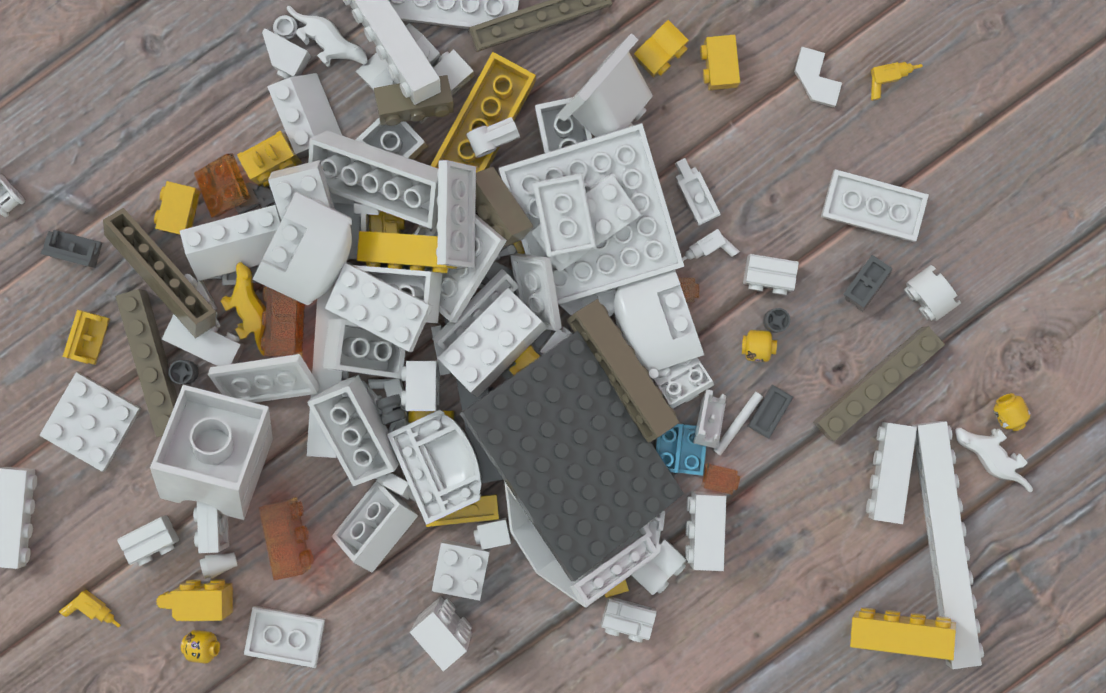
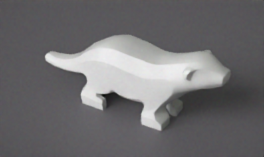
[287,6,368,68]
[955,428,1033,492]

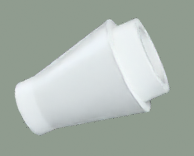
[200,552,238,579]

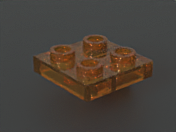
[194,153,251,218]

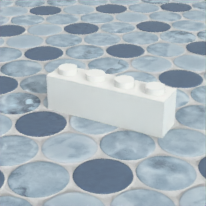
[866,422,917,524]
[0,467,37,569]

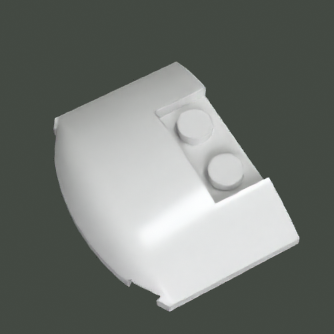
[252,191,352,305]
[614,270,704,371]
[387,410,481,525]

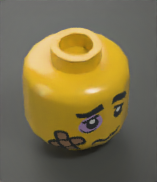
[742,330,777,362]
[181,630,220,664]

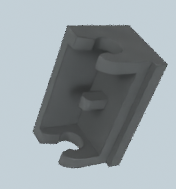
[41,230,102,268]
[843,255,893,312]

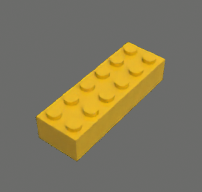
[431,52,536,172]

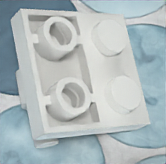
[654,357,714,408]

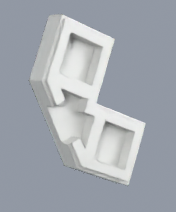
[794,47,842,107]

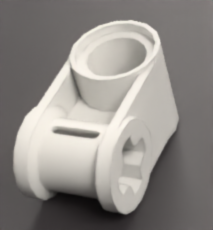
[0,174,25,218]

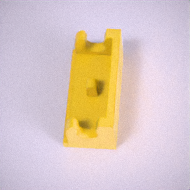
[62,310,110,365]

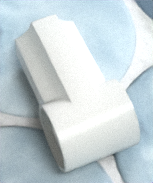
[466,117,520,158]

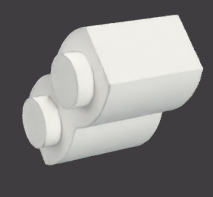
[632,538,686,595]

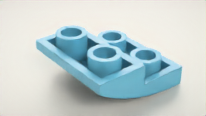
[656,424,707,476]

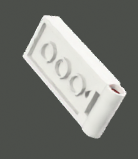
[193,501,230,553]

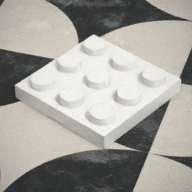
[39,372,142,472]

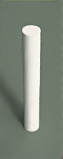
[713,391,763,456]

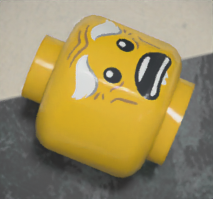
[993,393,1031,431]

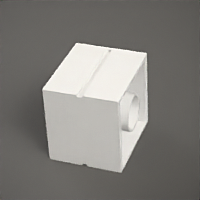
[150,385,273,520]

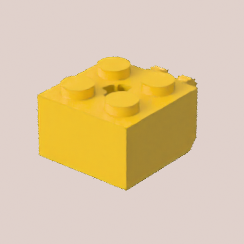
[237,131,302,187]
[156,579,233,621]

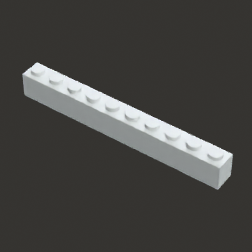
[912,421,984,669]

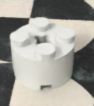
[904,265,961,322]

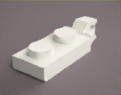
[675,158,721,226]

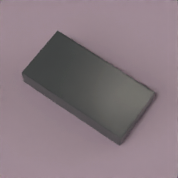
[748,385,793,439]

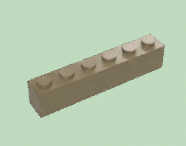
[103,208,216,339]
[115,289,178,437]
[567,299,680,443]
[813,326,945,441]

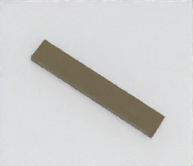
[468,0,613,52]

